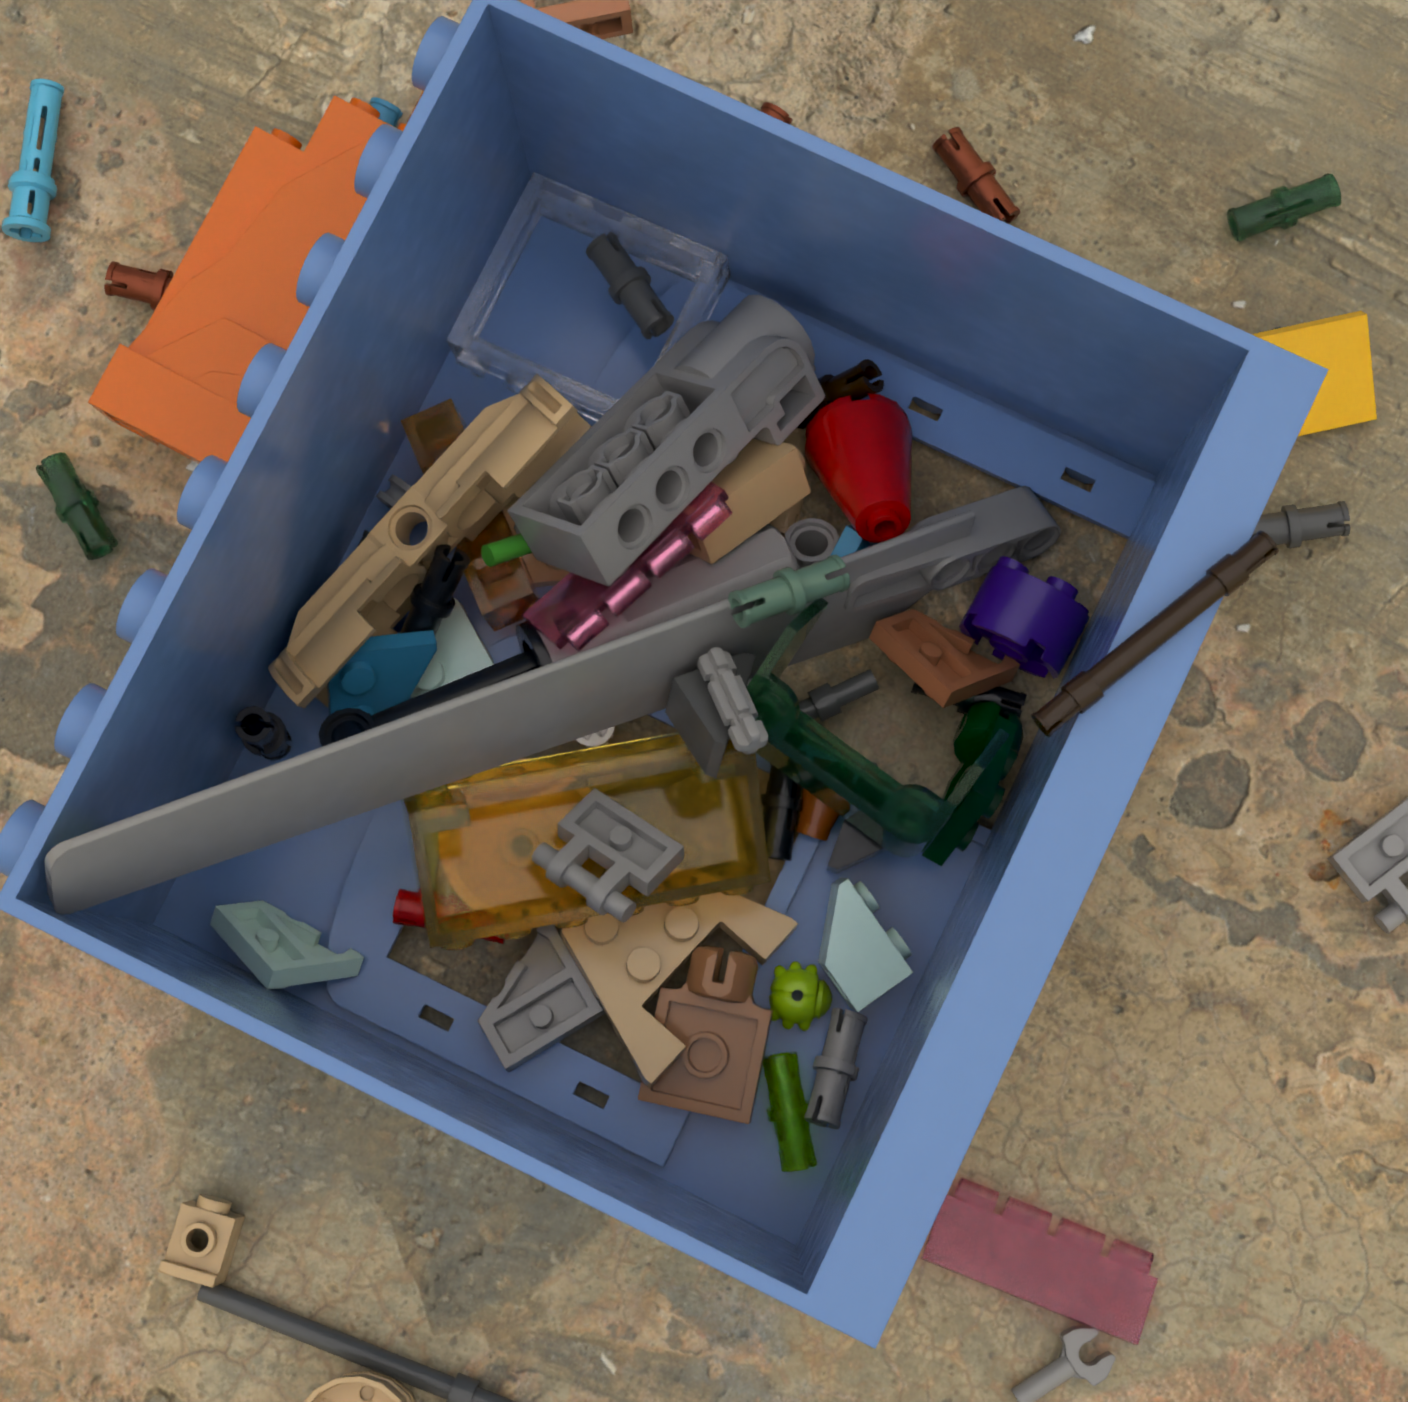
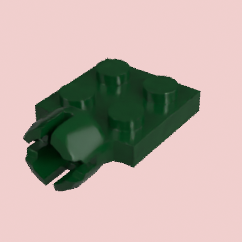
[922,701,1024,866]

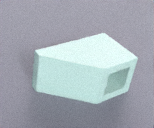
[818,877,913,1012]

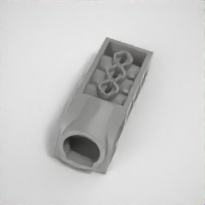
[507,295,825,586]

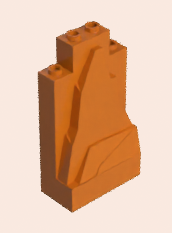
[88,95,406,464]

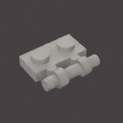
[532,788,684,923]
[1327,796,1408,934]

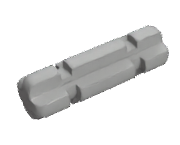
[697,647,768,755]

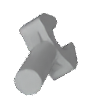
[1011,1325,1115,1402]

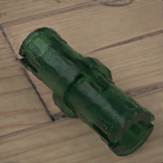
[1227,173,1341,242]
[36,452,118,560]

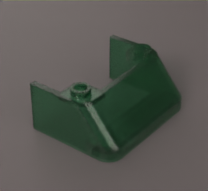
[746,598,1010,857]

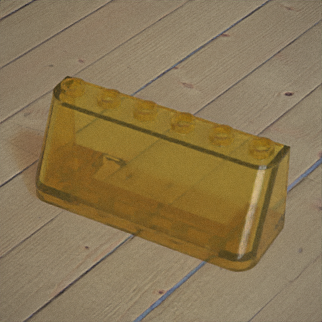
[401,732,771,950]

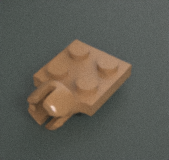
[638,945,774,1124]

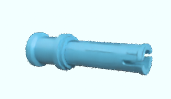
[1,79,65,242]

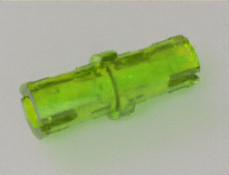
[763,1051,818,1172]

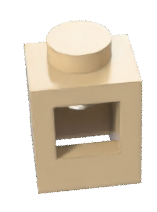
[158,1194,245,1288]

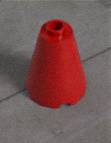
[805,394,912,543]

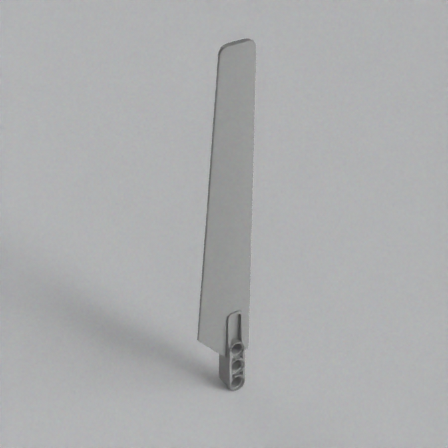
[44,486,1061,914]

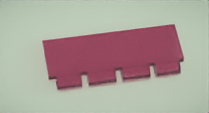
[522,482,732,652]
[921,1177,1158,1345]

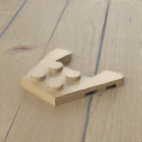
[561,868,798,1089]

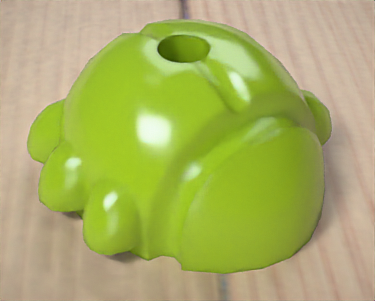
[769,961,832,1031]

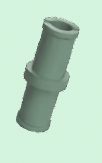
[728,555,850,628]

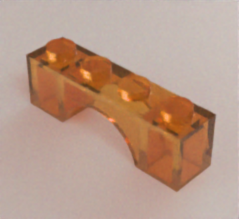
[401,399,545,632]

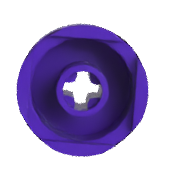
[959,556,1089,679]

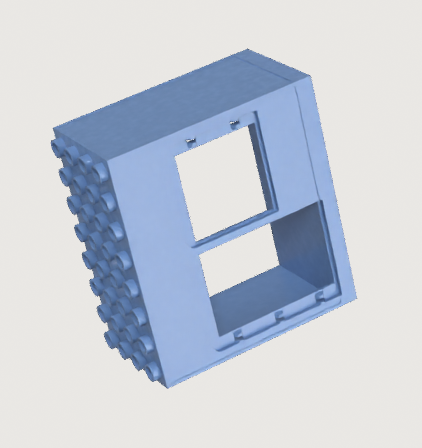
[0,0,1329,1349]

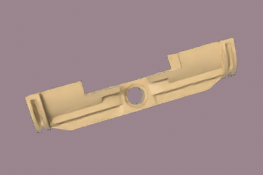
[268,373,592,708]

